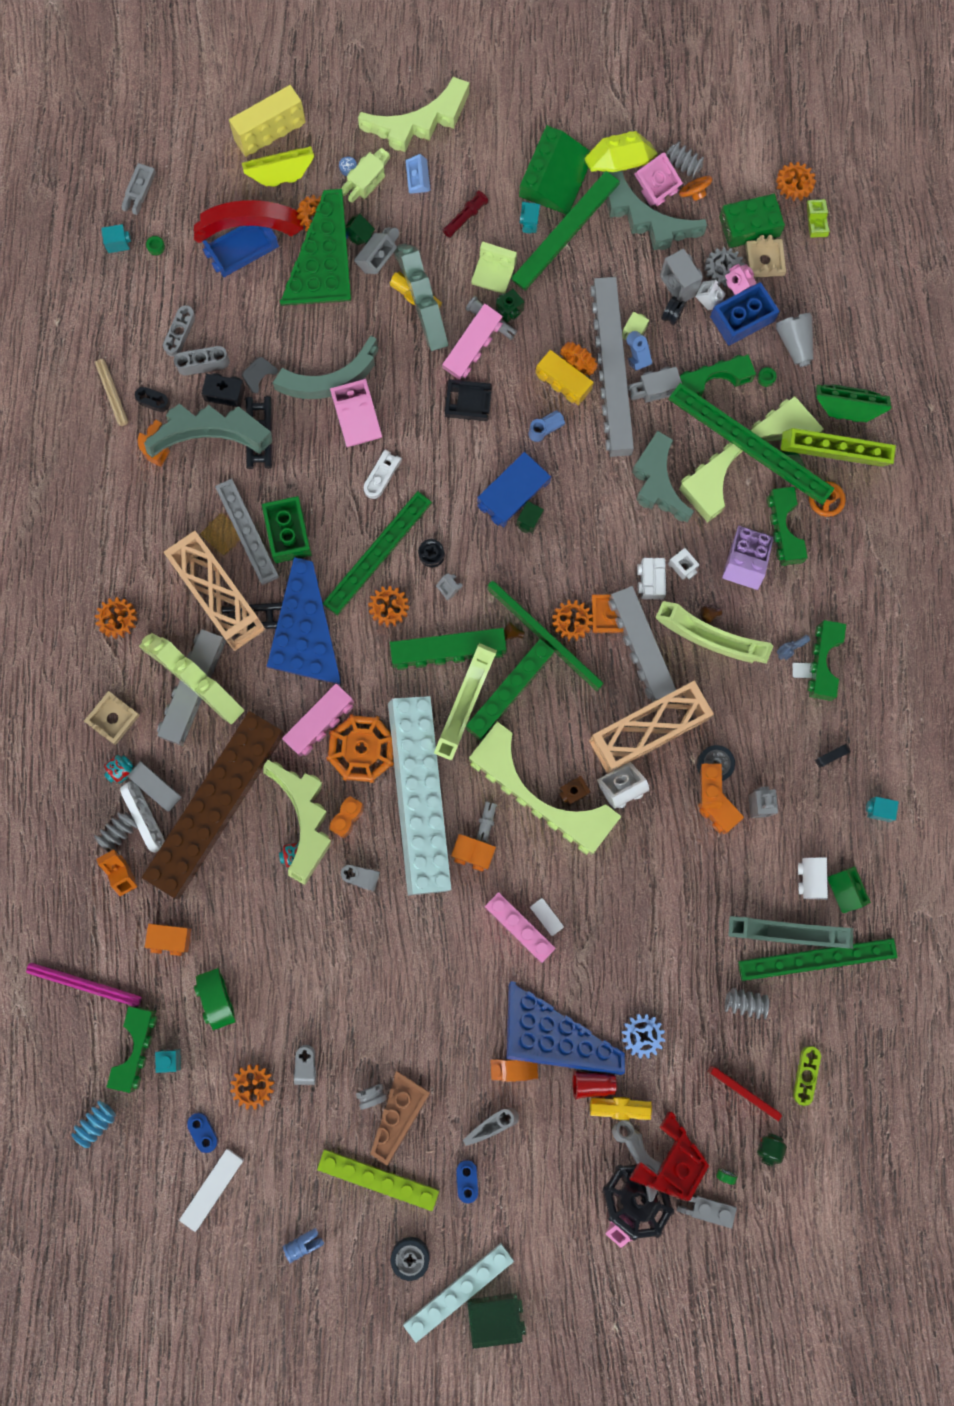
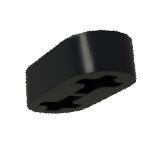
[134,387,170,412]
[815,743,851,768]

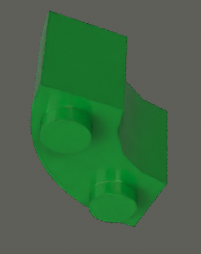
[194,968,236,1030]

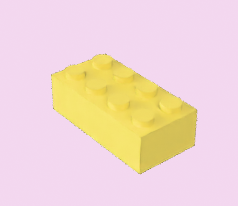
[229,85,306,157]

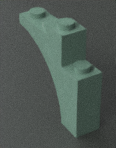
[632,431,694,522]

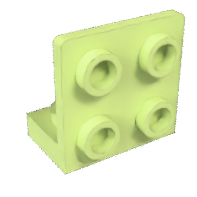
[471,242,517,294]

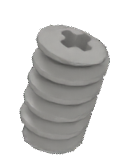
[666,141,704,179]
[94,811,138,852]
[724,988,769,1020]

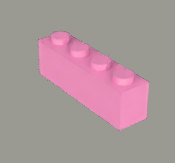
[442,303,503,380]
[282,684,354,757]
[485,892,556,963]

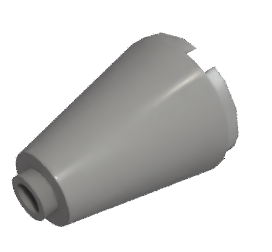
[776,313,813,367]

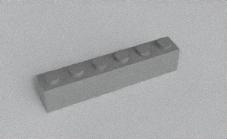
[608,586,676,702]
[157,629,226,746]

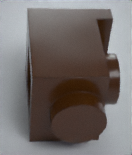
[559,776,591,806]

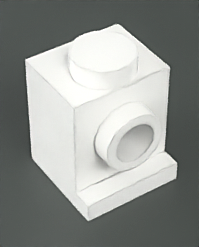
[695,280,726,310]
[668,548,700,580]

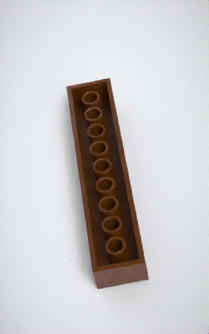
[141,711,285,899]

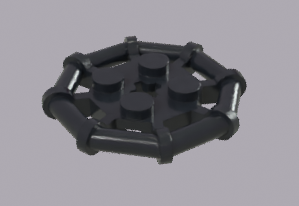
[602,1164,674,1241]

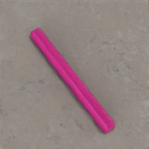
[26,963,141,1007]

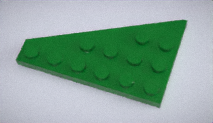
[280,189,351,306]

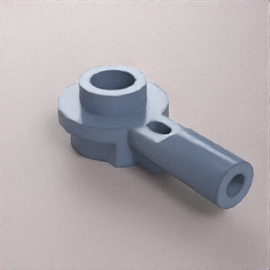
[777,635,810,660]

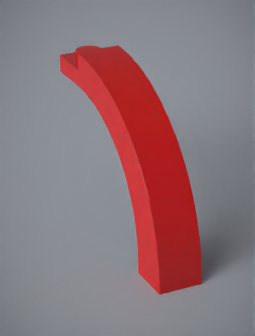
[193,200,304,243]

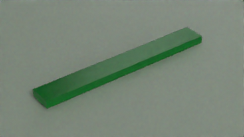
[511,171,620,291]
[323,491,432,616]
[487,581,603,692]
[738,938,898,981]

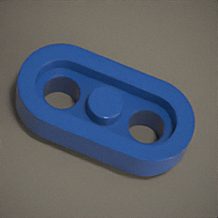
[187,1113,218,1153]
[456,1160,478,1204]

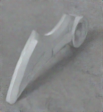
[612,1120,661,1202]

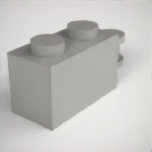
[354,227,399,274]
[627,367,682,403]
[748,787,778,818]

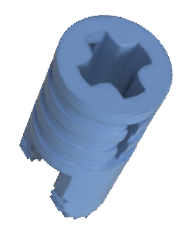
[283,1228,324,1263]

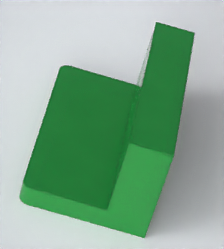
[827,866,871,913]

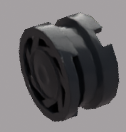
[661,296,686,326]
[418,539,445,568]

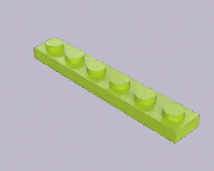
[317,1149,439,1211]

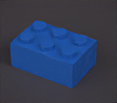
[710,282,780,346]

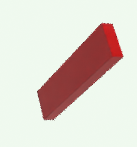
[707,1066,782,1122]

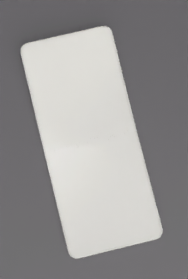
[792,663,812,678]
[530,898,564,936]

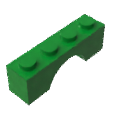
[680,354,756,397]
[767,487,808,566]
[807,620,846,701]
[106,1006,157,1093]

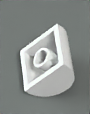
[597,762,649,809]
[798,858,828,900]

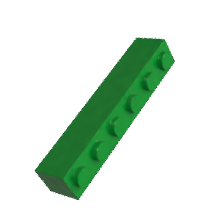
[390,628,506,670]
[466,639,555,742]

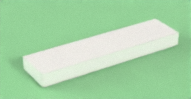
[179,1148,244,1232]

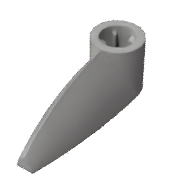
[463,1108,519,1146]

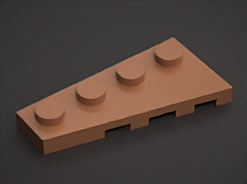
[370,1071,431,1165]

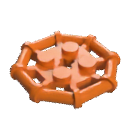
[326,714,394,783]

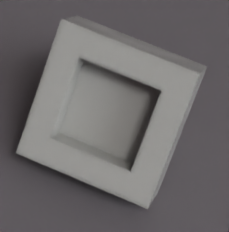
[436,573,463,600]

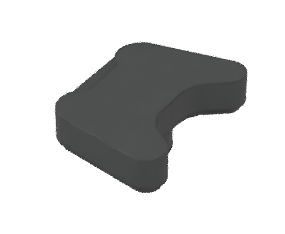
[242,357,278,393]

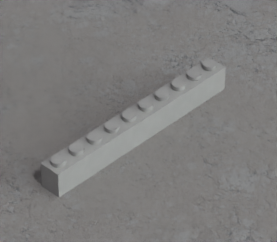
[590,277,634,457]

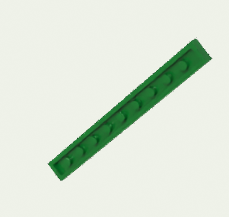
[668,383,835,505]

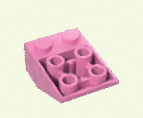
[330,379,382,447]

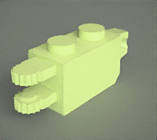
[341,148,390,203]

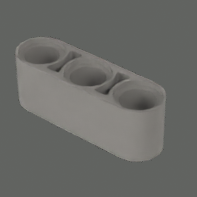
[174,346,230,375]
[127,761,182,812]

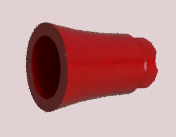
[572,1070,617,1100]

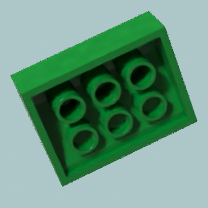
[519,125,591,215]

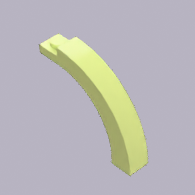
[656,601,773,664]
[434,643,497,761]

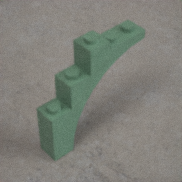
[602,171,707,250]
[393,243,449,351]
[144,404,272,458]

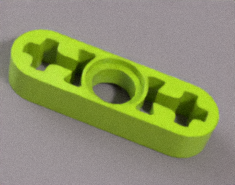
[793,1046,821,1106]

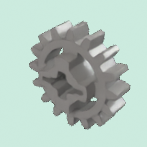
[704,247,745,287]

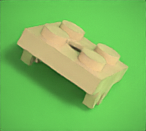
[745,235,786,277]
[84,691,140,745]

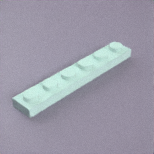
[403,1243,514,1343]

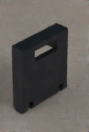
[445,379,492,421]

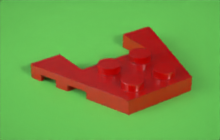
[629,1111,709,1201]

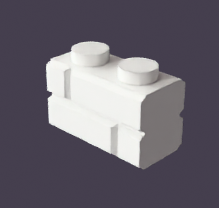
[637,558,666,599]

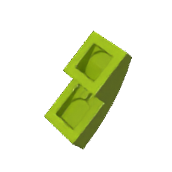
[807,199,830,238]

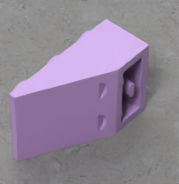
[722,526,773,590]

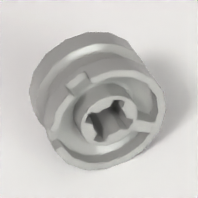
[356,1084,387,1110]

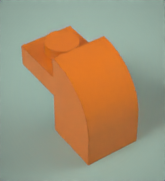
[138,420,170,467]
[96,850,137,896]
[490,1059,538,1082]

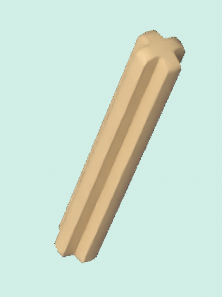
[95,359,128,426]

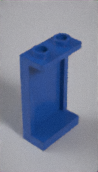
[202,226,279,278]
[477,452,551,528]

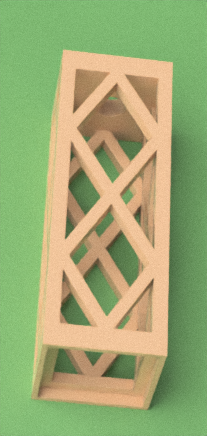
[164,531,266,651]
[589,680,714,774]

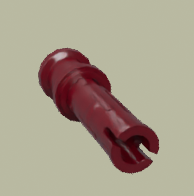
[442,190,489,238]

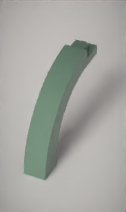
[273,335,379,399]
[728,916,854,949]

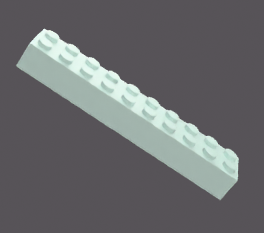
[388,696,451,896]

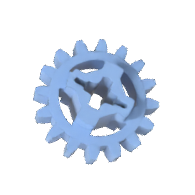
[621,1014,665,1058]

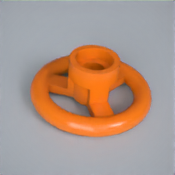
[679,176,713,201]
[809,481,846,517]

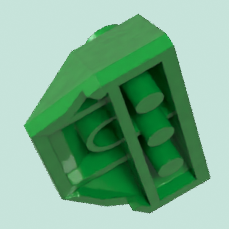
[816,384,891,422]

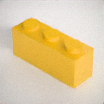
[536,350,594,406]

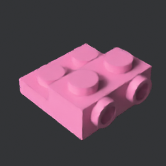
[634,152,683,207]

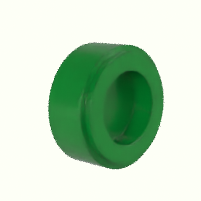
[146,236,165,256]
[757,367,777,387]
[716,1168,738,1185]

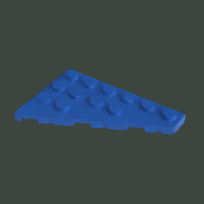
[267,557,341,685]
[506,981,625,1075]

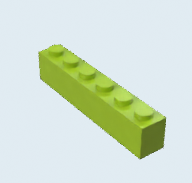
[781,428,896,467]

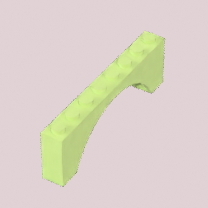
[679,396,824,523]
[469,722,621,855]

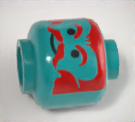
[104,755,134,784]
[279,842,299,869]

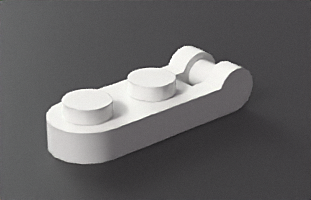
[364,450,402,499]

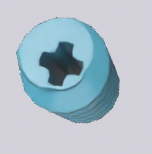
[71,1100,116,1148]

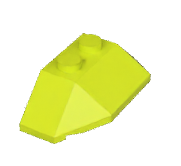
[585,131,658,172]
[242,146,314,187]

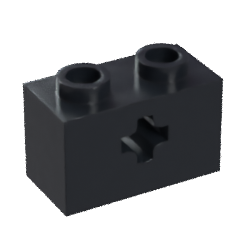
[201,373,245,408]

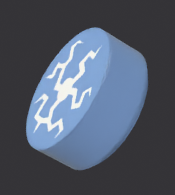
[339,157,357,176]

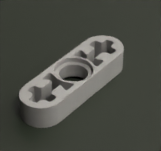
[163,305,195,356]

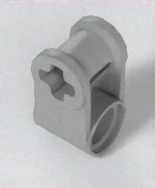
[341,865,380,891]
[294,1045,316,1085]

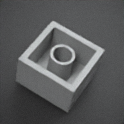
[660,248,703,302]

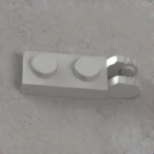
[122,163,156,215]
[676,1195,737,1229]

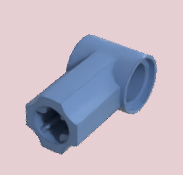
[528,410,565,442]

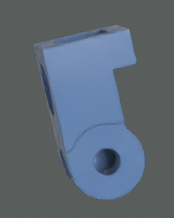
[627,331,652,371]

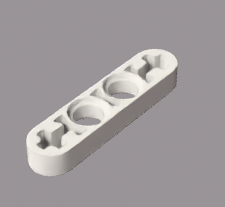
[120,781,165,853]

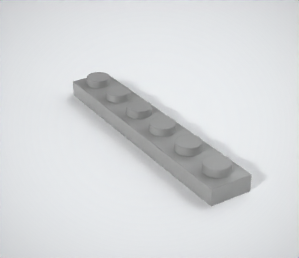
[215,479,279,585]

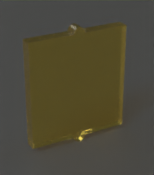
[200,513,240,556]

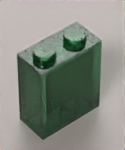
[468,1293,526,1349]

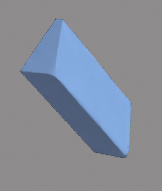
[405,154,430,194]

